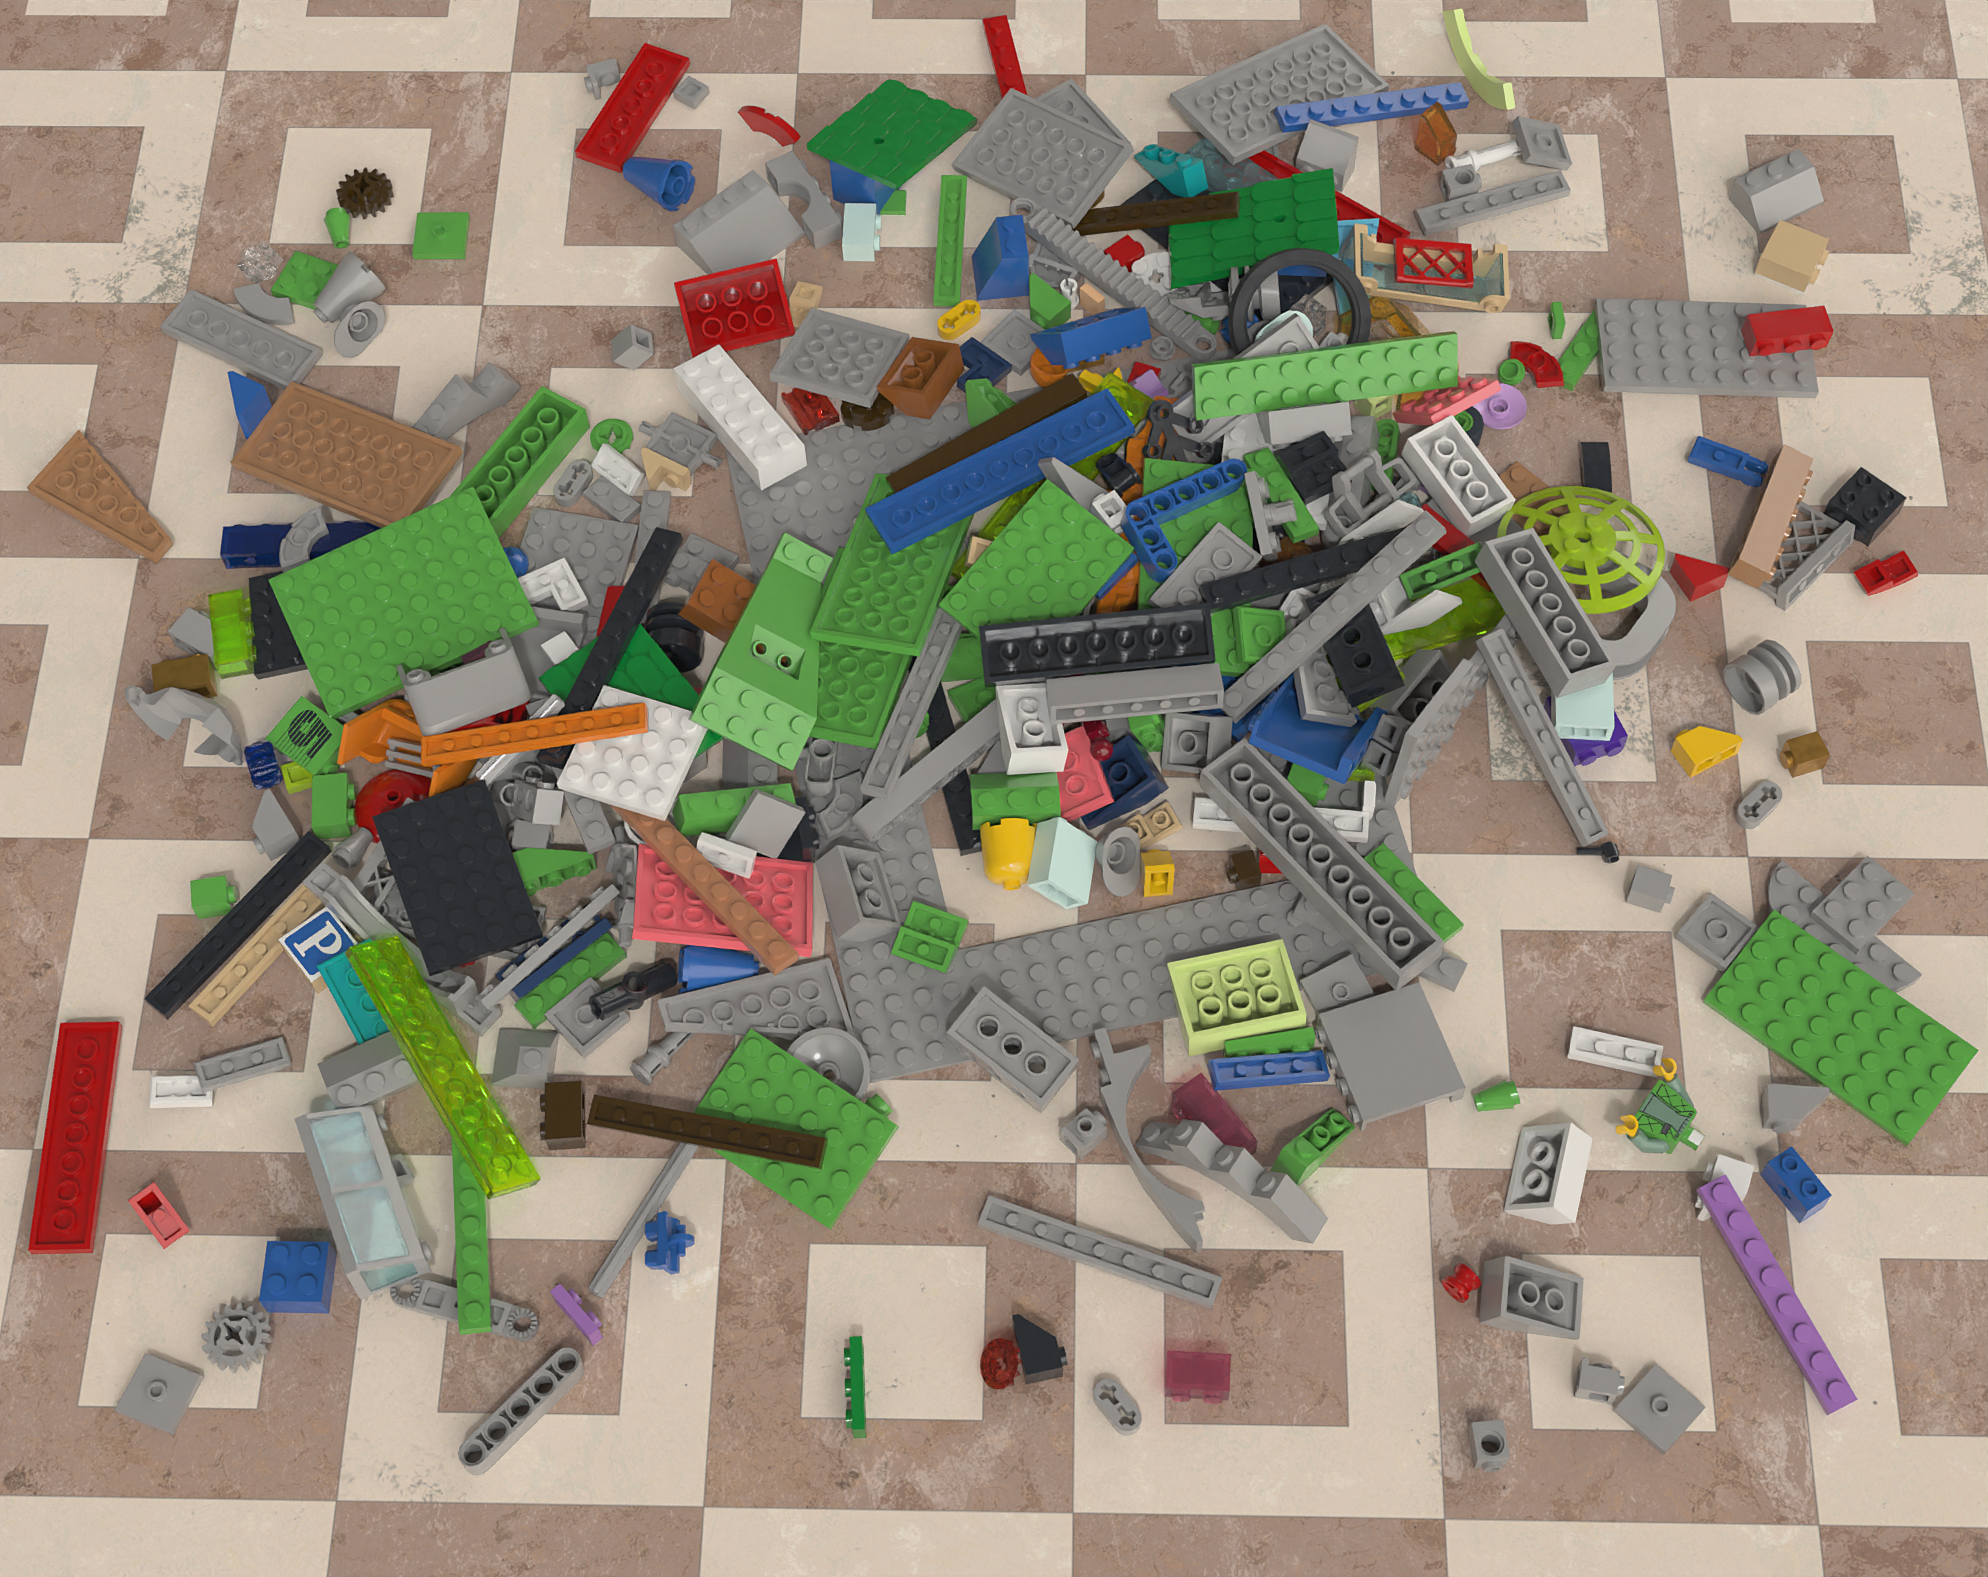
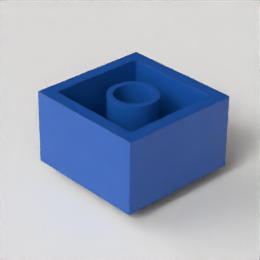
[259,1241,337,1314]

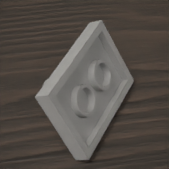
[1244,471,1297,563]

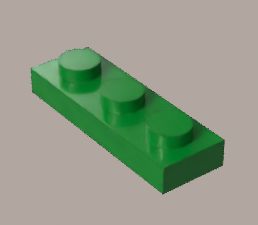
[844,1336,867,1439]

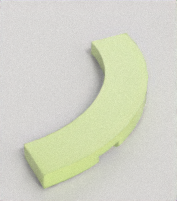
[1442,8,1515,110]

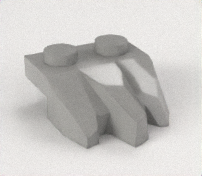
[1165,282,1230,320]

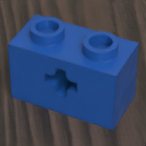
[1760,1146,1832,1224]

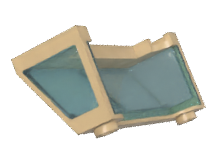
[1339,223,1510,313]

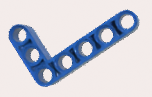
[1121,458,1247,583]

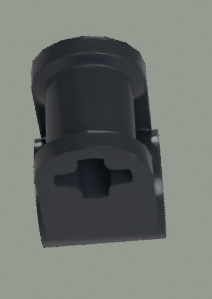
[1096,453,1142,498]

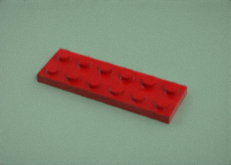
[575,43,690,173]

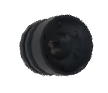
[645,602,704,673]

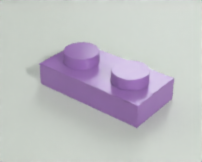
[550,1284,603,1346]

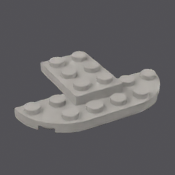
[1767,856,1922,993]

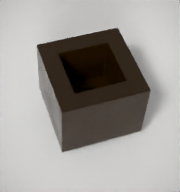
[1226,850,1262,891]

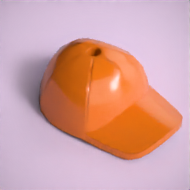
[1030,347,1069,388]

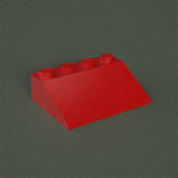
[674,258,795,358]

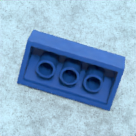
[1030,307,1152,369]

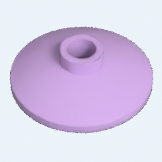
[1473,383,1527,430]

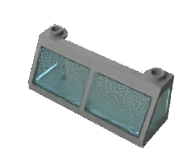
[294,1105,433,1300]

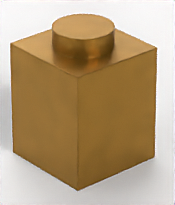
[1780,731,1830,778]

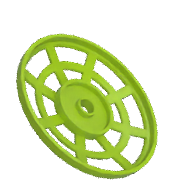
[1497,486,1665,614]

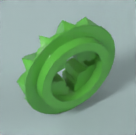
[590,419,634,454]

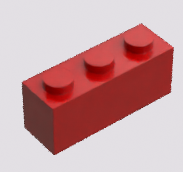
[1741,305,1834,356]

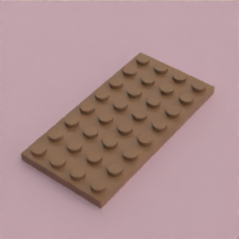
[230,381,463,528]

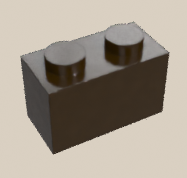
[540,1080,586,1151]

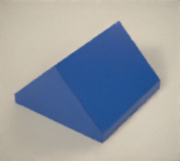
[227,371,272,440]

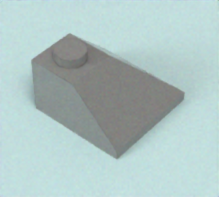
[491,1029,559,1089]

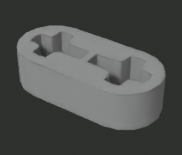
[553,459,593,507]
[1735,781,1782,829]
[1093,1379,1142,1436]

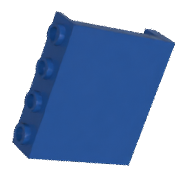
[1248,672,1387,785]

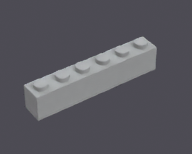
[1046,663,1224,724]

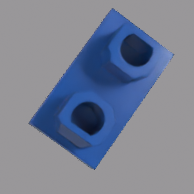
[645,1211,695,1275]

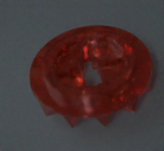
[980,1338,1023,1390]

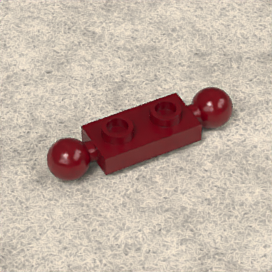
[1082,719,1113,761]

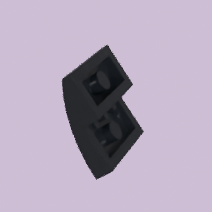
[1276,431,1352,505]

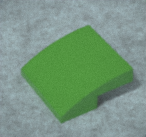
[891,901,969,974]

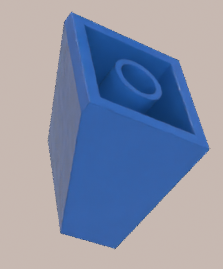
[971,215,1029,301]

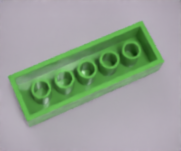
[450,386,590,539]

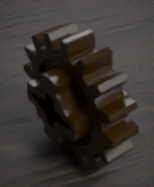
[336,167,394,219]

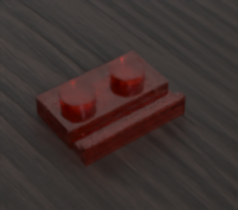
[781,387,840,436]

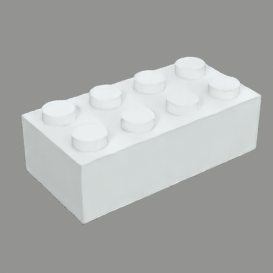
[1401,415,1516,537]

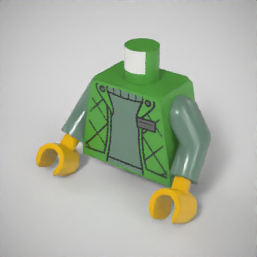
[1615,1058,1705,1154]

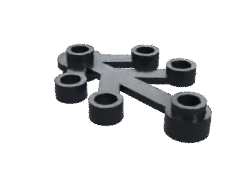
[1143,400,1214,462]

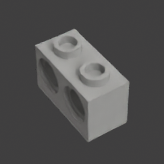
[510,776,564,826]

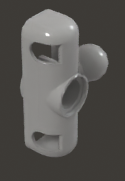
[797,737,839,796]

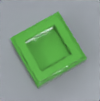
[880,190,907,215]
[1547,302,1566,340]

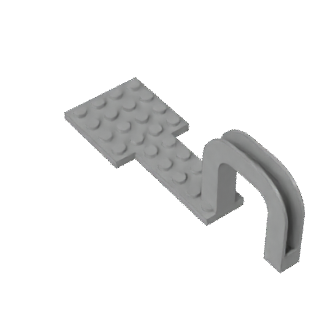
[1384,538,1676,807]

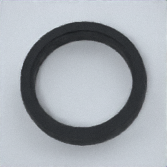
[1228,248,1371,356]

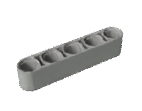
[458,1347,585,1475]

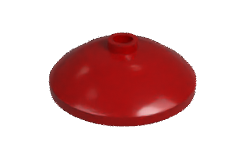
[354,769,431,844]

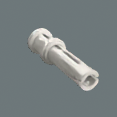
[1445,138,1522,172]

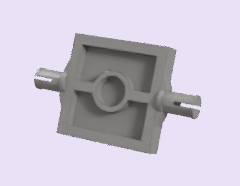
[639,413,722,477]

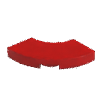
[737,106,801,147]
[1510,341,1564,388]

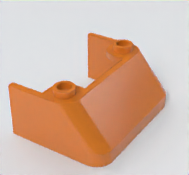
[337,699,478,798]

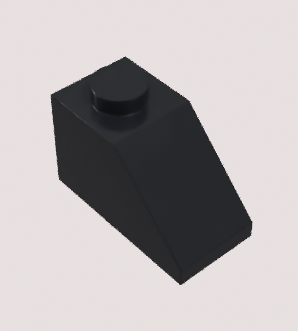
[1012,1314,1068,1385]

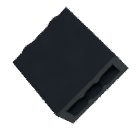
[1824,467,1907,547]

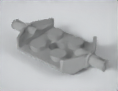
[604,826,638,947]

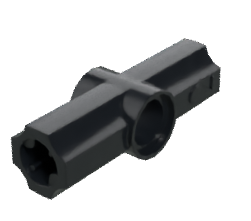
[589,961,678,1021]

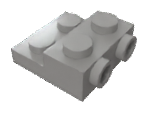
[664,533,739,594]

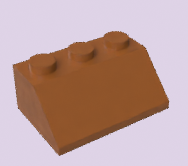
[877,337,965,419]

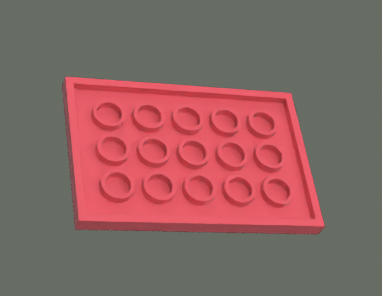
[632,844,813,957]

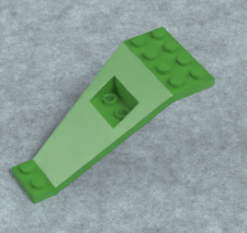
[688,532,833,771]

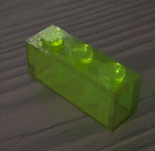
[208,589,257,679]

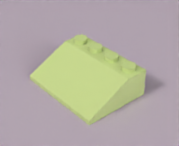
[1167,939,1307,1057]

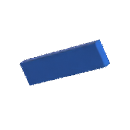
[1207,1050,1330,1091]

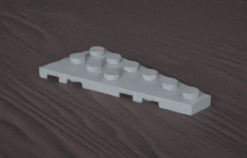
[657,958,855,1038]

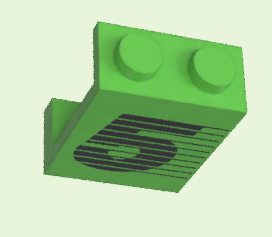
[265,696,344,776]

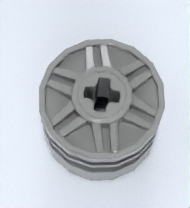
[1228,266,1281,322]
[1723,639,1802,715]

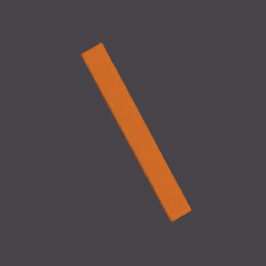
[421,702,648,767]

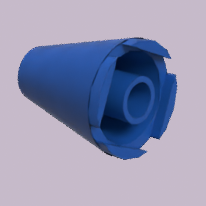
[623,157,695,211]
[678,945,759,995]

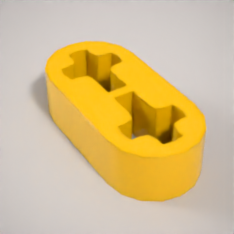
[937,299,981,341]

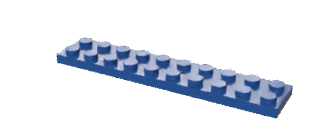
[865,388,1135,555]

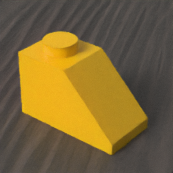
[1671,726,1743,778]
[1140,849,1175,897]

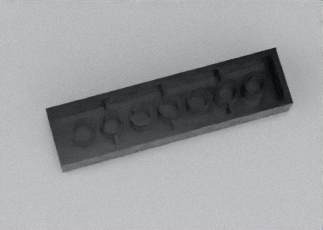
[979,603,1216,688]

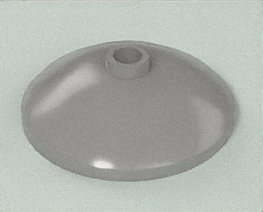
[787,1027,871,1100]

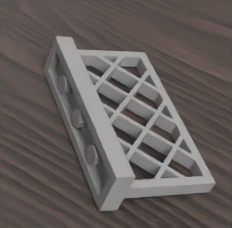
[1758,501,1855,611]

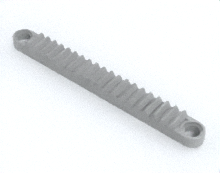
[1010,197,1217,361]

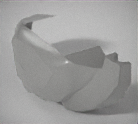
[124,685,243,766]

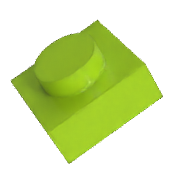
[281,762,313,795]

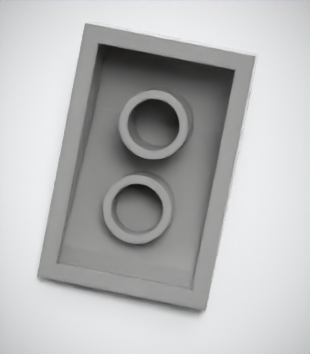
[1479,1255,1584,1340]

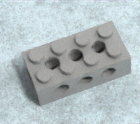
[946,986,1079,1113]

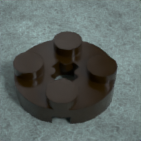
[840,392,895,431]

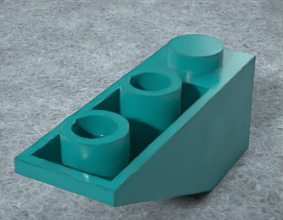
[1134,144,1208,198]

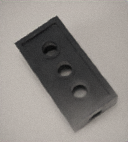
[1305,583,1405,708]

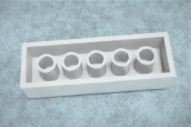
[673,345,807,490]

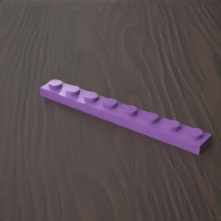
[1696,1174,1858,1415]

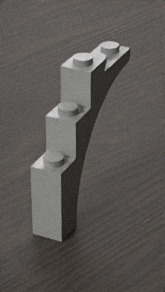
[1136,1119,1328,1244]

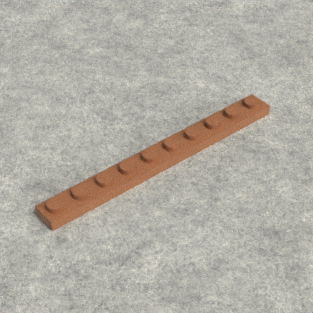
[609,804,798,975]

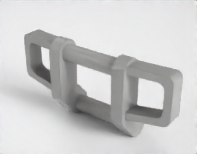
[1324,448,1417,538]

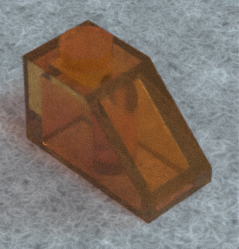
[1415,101,1457,166]

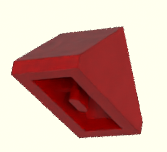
[1670,553,1730,602]

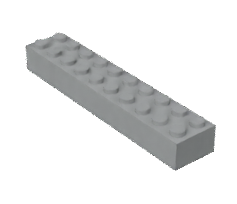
[1200,738,1444,992]

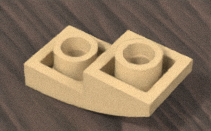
[1116,801,1184,849]

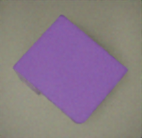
[1125,369,1169,411]

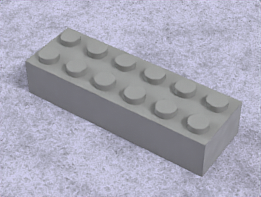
[1475,528,1617,698]

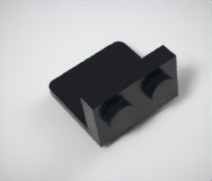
[756,796,820,863]

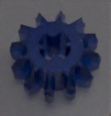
[244,741,282,790]

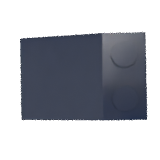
[1080,735,1169,830]

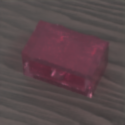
[1165,1350,1231,1404]

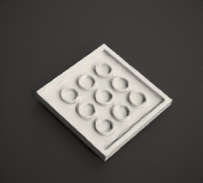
[557,685,707,821]

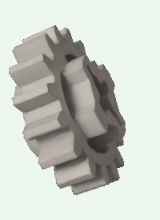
[201,1303,272,1373]

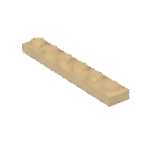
[189,884,325,1027]

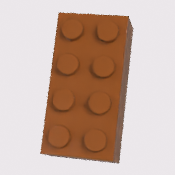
[678,559,787,665]

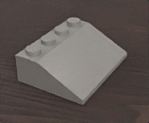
[673,170,805,274]

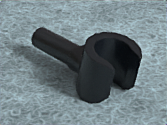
[1577,842,1619,863]

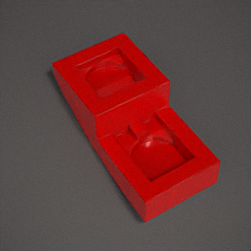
[1853,550,1918,596]

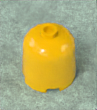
[980,818,1037,891]

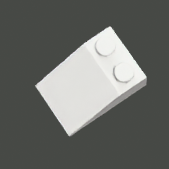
[995,683,1068,775]

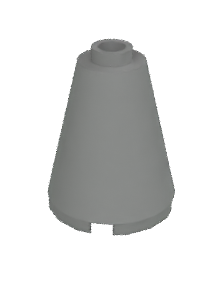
[313,251,386,323]

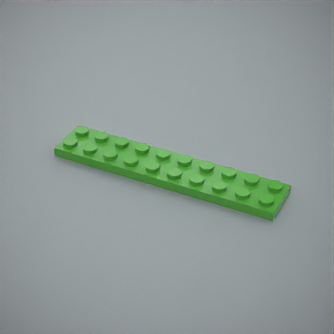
[1191,331,1458,421]

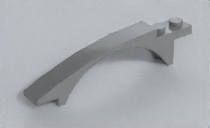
[302,862,502,1037]
[1090,1028,1205,1253]

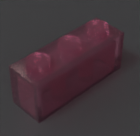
[1171,1073,1258,1155]

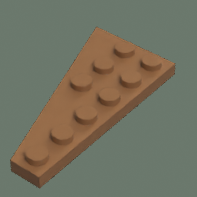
[27,430,173,564]

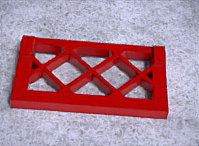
[1394,238,1474,289]

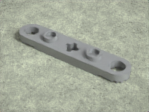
[390,1275,539,1342]

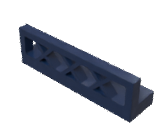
[495,903,613,1003]

